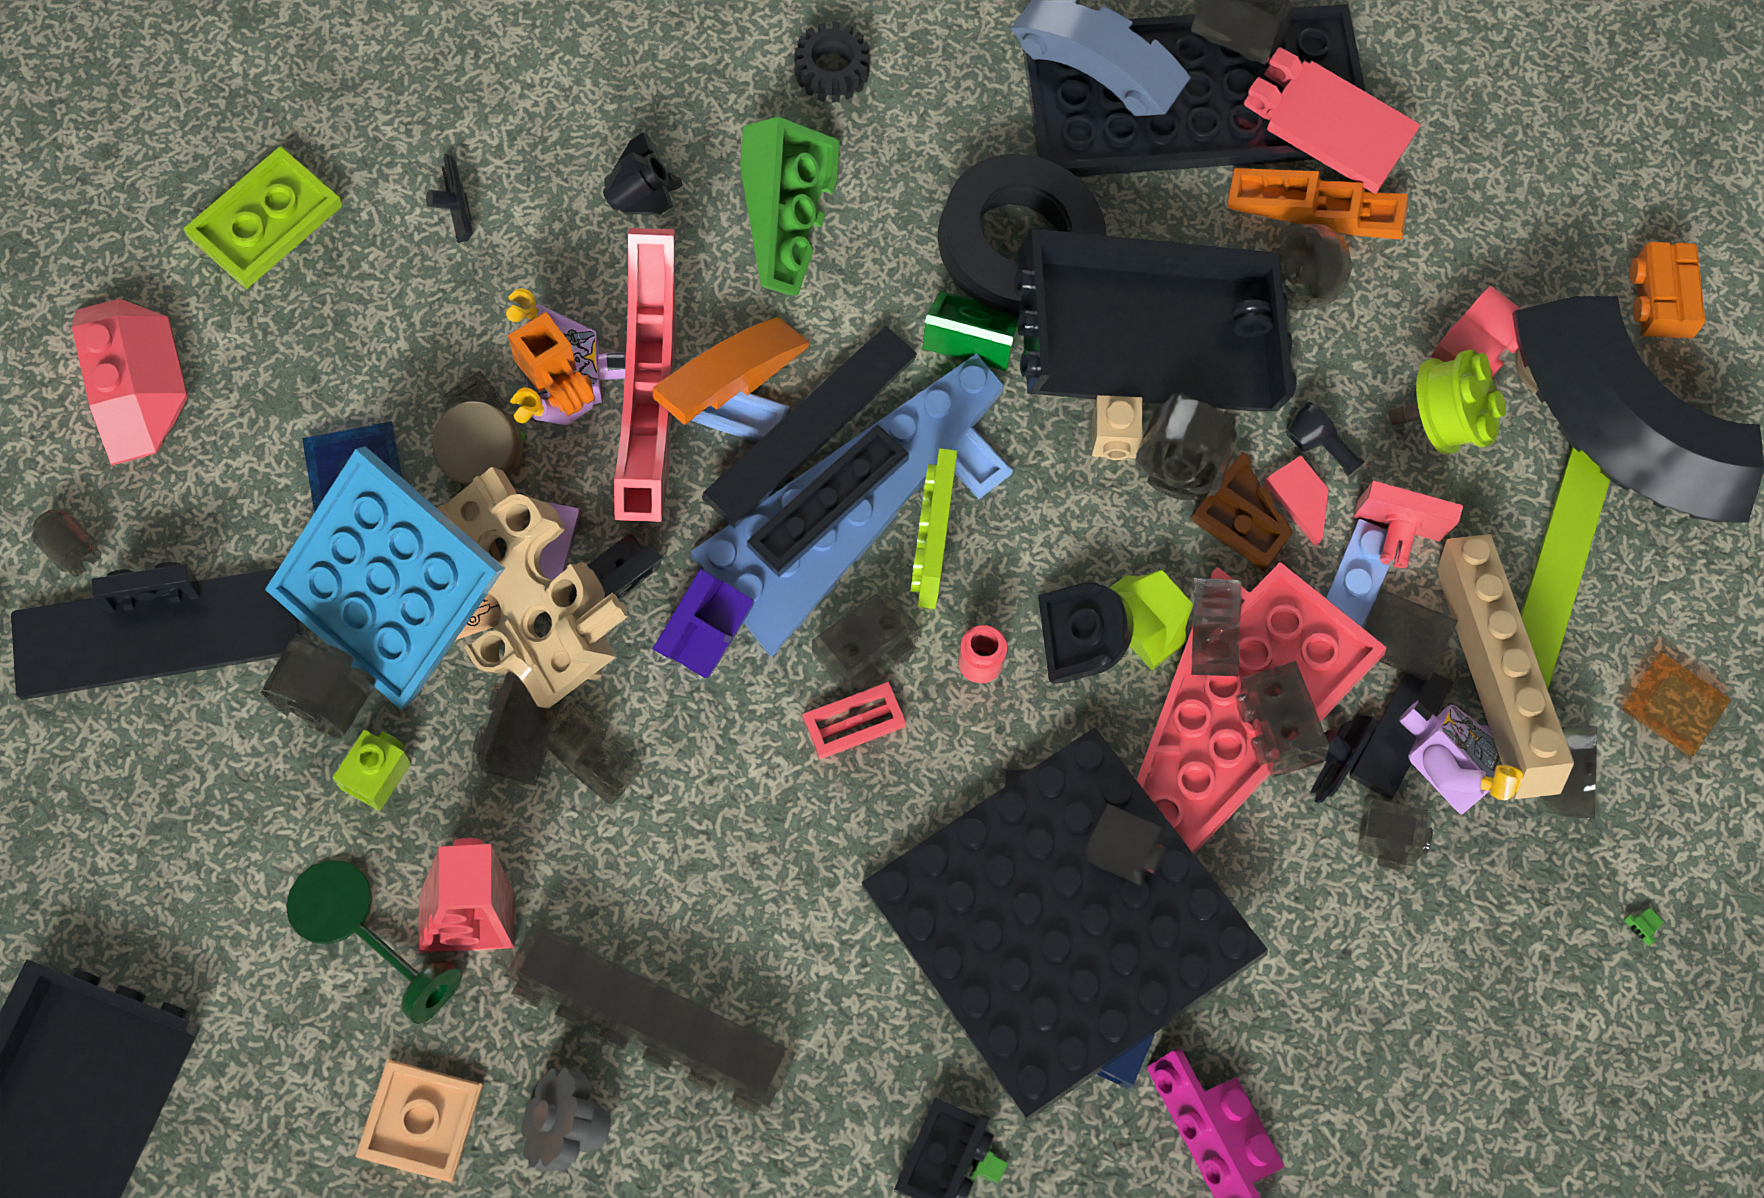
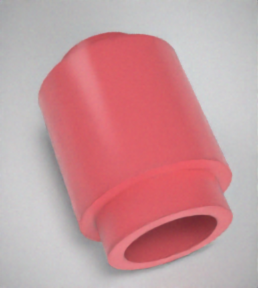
[958,625,1007,683]

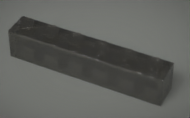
[504,924,796,1116]

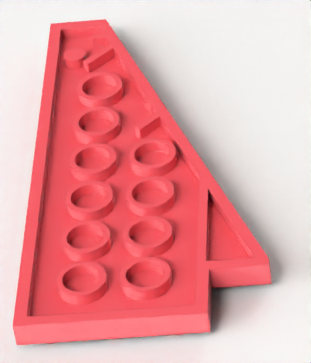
[1137,562,1387,854]

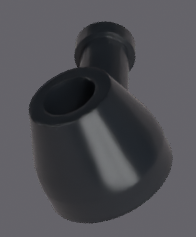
[1286,402,1365,476]

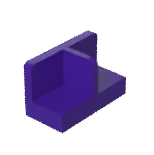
[652,569,754,678]

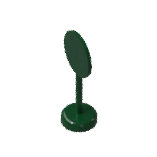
[286,860,462,1024]

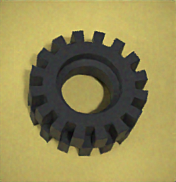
[795,22,870,102]

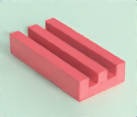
[802,682,906,760]

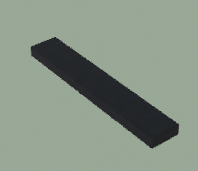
[702,325,917,529]

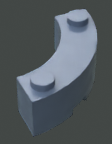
[1011,0,1190,116]

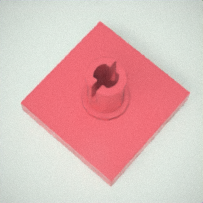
[1353,481,1463,568]

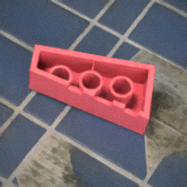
[418,838,514,953]

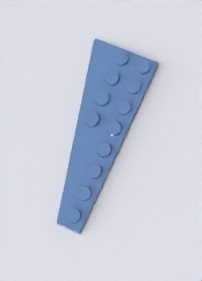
[690,353,1004,657]

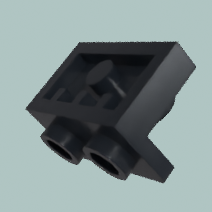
[569,534,662,605]

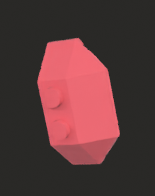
[72,299,188,465]

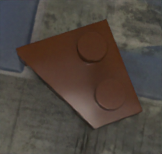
[1191,452,1293,572]

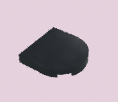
[1038,582,1134,684]

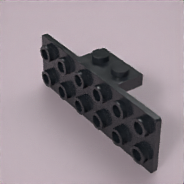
[11,562,301,700]

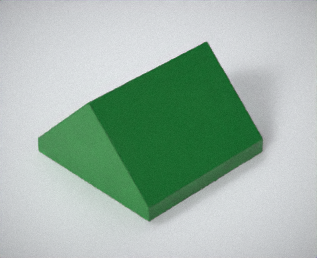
[922,291,1018,371]

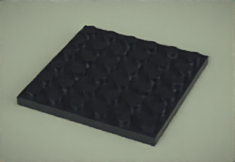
[861,727,1268,1122]

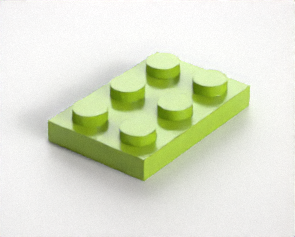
[183,146,343,290]
[910,448,957,609]

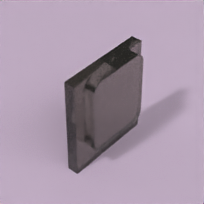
[1362,589,1458,682]

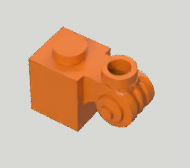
[508,312,594,417]

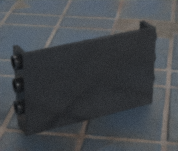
[1015,229,1297,412]
[0,959,200,1198]

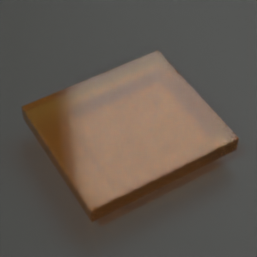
[1621,652,1731,757]

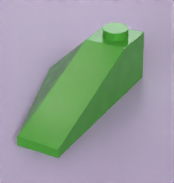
[740,116,840,295]

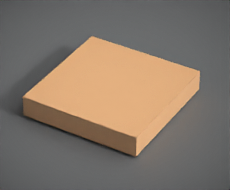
[356,1059,484,1183]

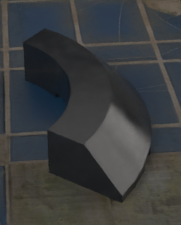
[1512,296,1764,523]

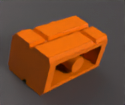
[1629,242,1706,338]

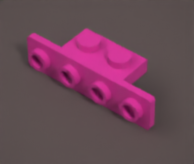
[1147,1048,1285,1198]

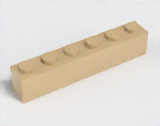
[1437,534,1574,799]

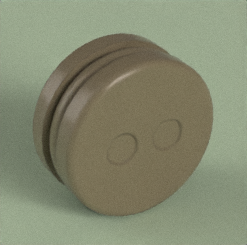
[432,401,523,485]

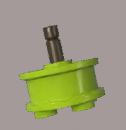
[1389,349,1506,455]

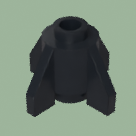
[603,132,683,215]

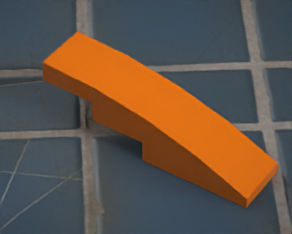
[1227,168,1409,240]
[653,317,809,425]

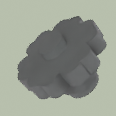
[521,1068,611,1171]

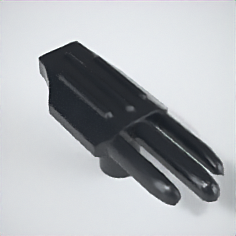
[426,154,473,243]
[1310,714,1378,804]

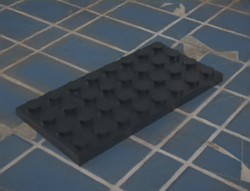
[1022,4,1366,177]

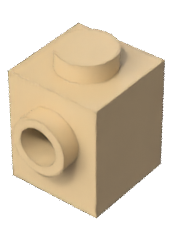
[1092,395,1142,460]

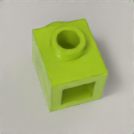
[332,730,411,811]

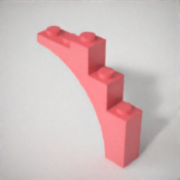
[614,228,677,522]

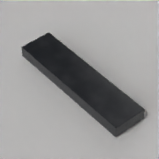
[747,424,909,577]

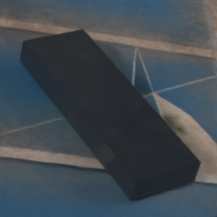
[1349,660,1454,800]

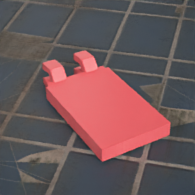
[1244,47,1421,194]

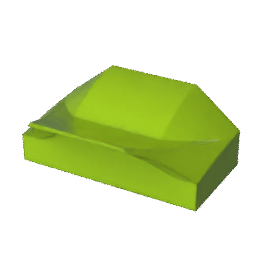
[1109,569,1194,671]

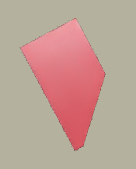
[1264,456,1329,546]

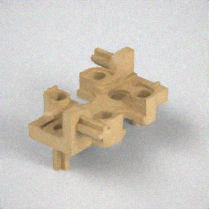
[437,467,628,708]

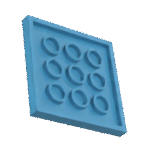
[265,446,505,710]

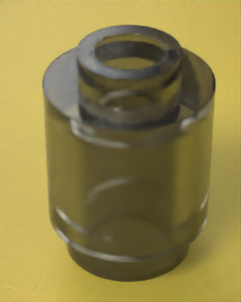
[31,509,102,577]

